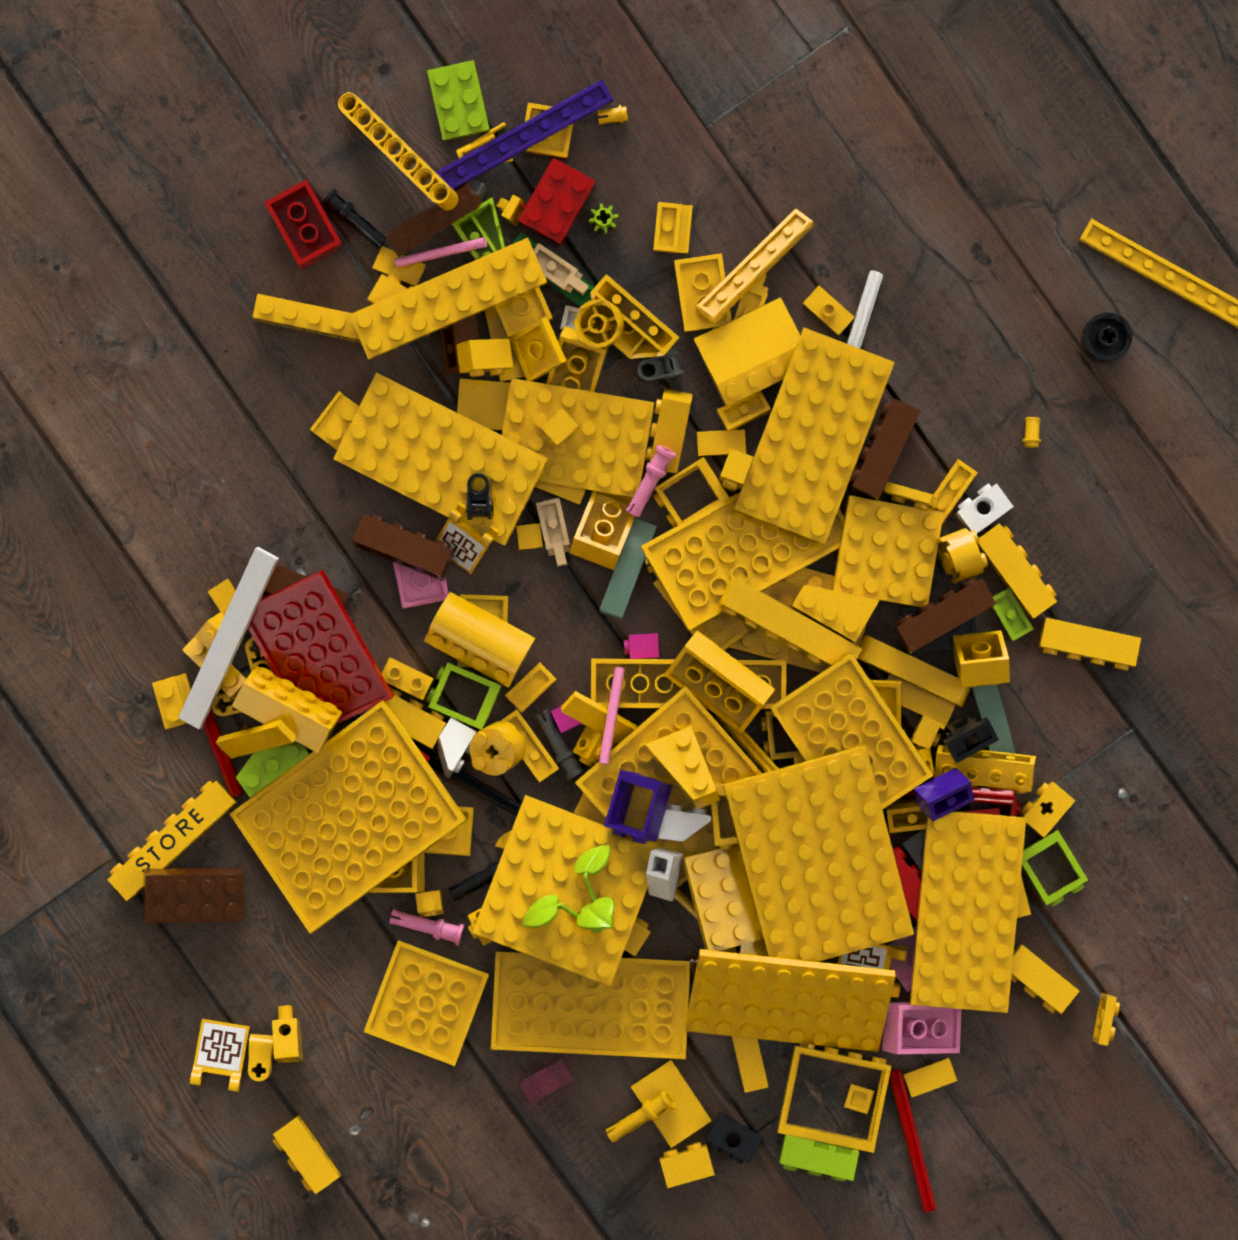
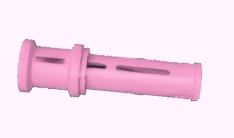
[626,445,676,517]
[389,909,465,946]

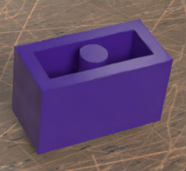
[914,768,975,822]

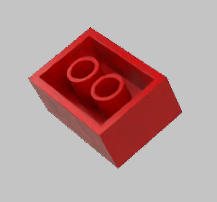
[518,157,596,248]
[264,179,343,270]

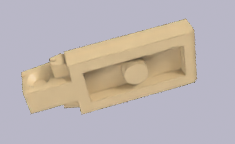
[534,243,589,296]
[536,498,570,567]

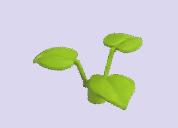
[523,845,615,933]

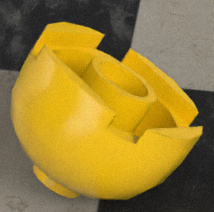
[574,299,624,348]

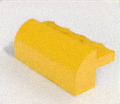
[424,592,535,688]

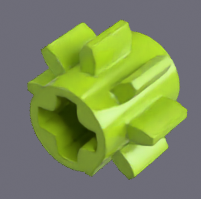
[589,203,618,235]

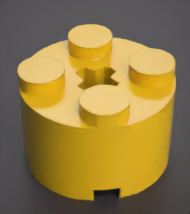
[937,528,988,584]
[470,721,526,776]

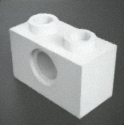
[955,483,1014,534]

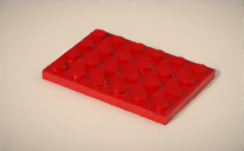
[248,570,394,724]

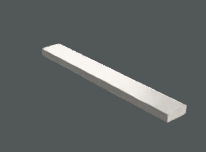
[178,547,279,729]

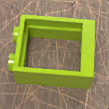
[426,663,502,730]
[1022,830,1088,907]

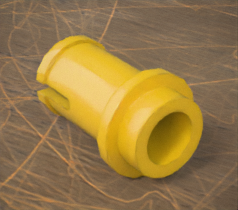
[598,105,628,125]
[1022,417,1042,448]

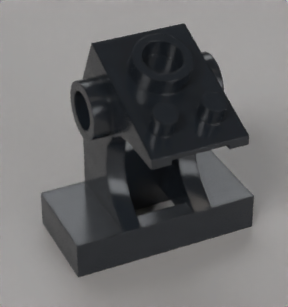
[944,714,999,764]

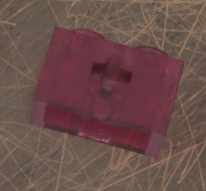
[519,1058,574,1104]

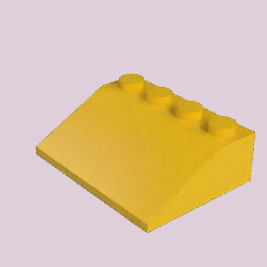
[694,297,800,406]

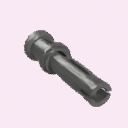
[535,709,586,782]

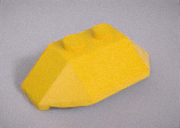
[590,274,680,359]

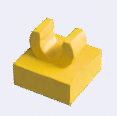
[496,195,527,227]

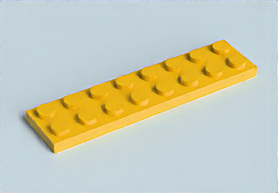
[349,238,547,360]

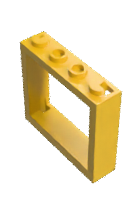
[777,1043,891,1153]

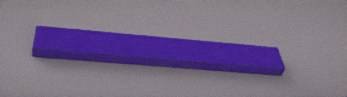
[436,79,614,195]

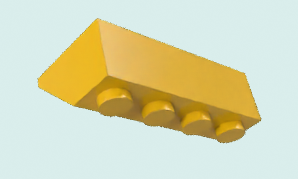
[664,631,775,734]

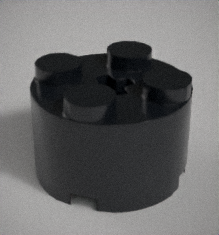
[1081,312,1133,364]

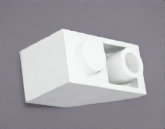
[436,717,476,778]
[658,804,711,842]
[646,847,684,901]

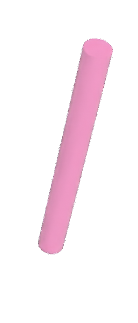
[395,237,487,268]
[599,667,625,765]

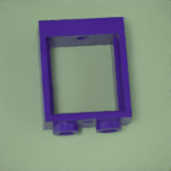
[604,769,673,844]

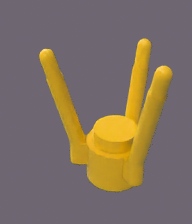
[456,122,513,163]

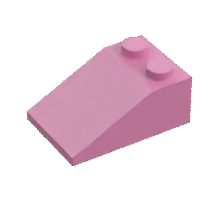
[882,1002,962,1054]

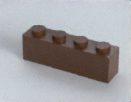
[385,182,482,257]
[440,314,480,375]
[352,514,454,581]

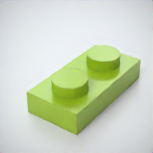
[992,587,1034,641]

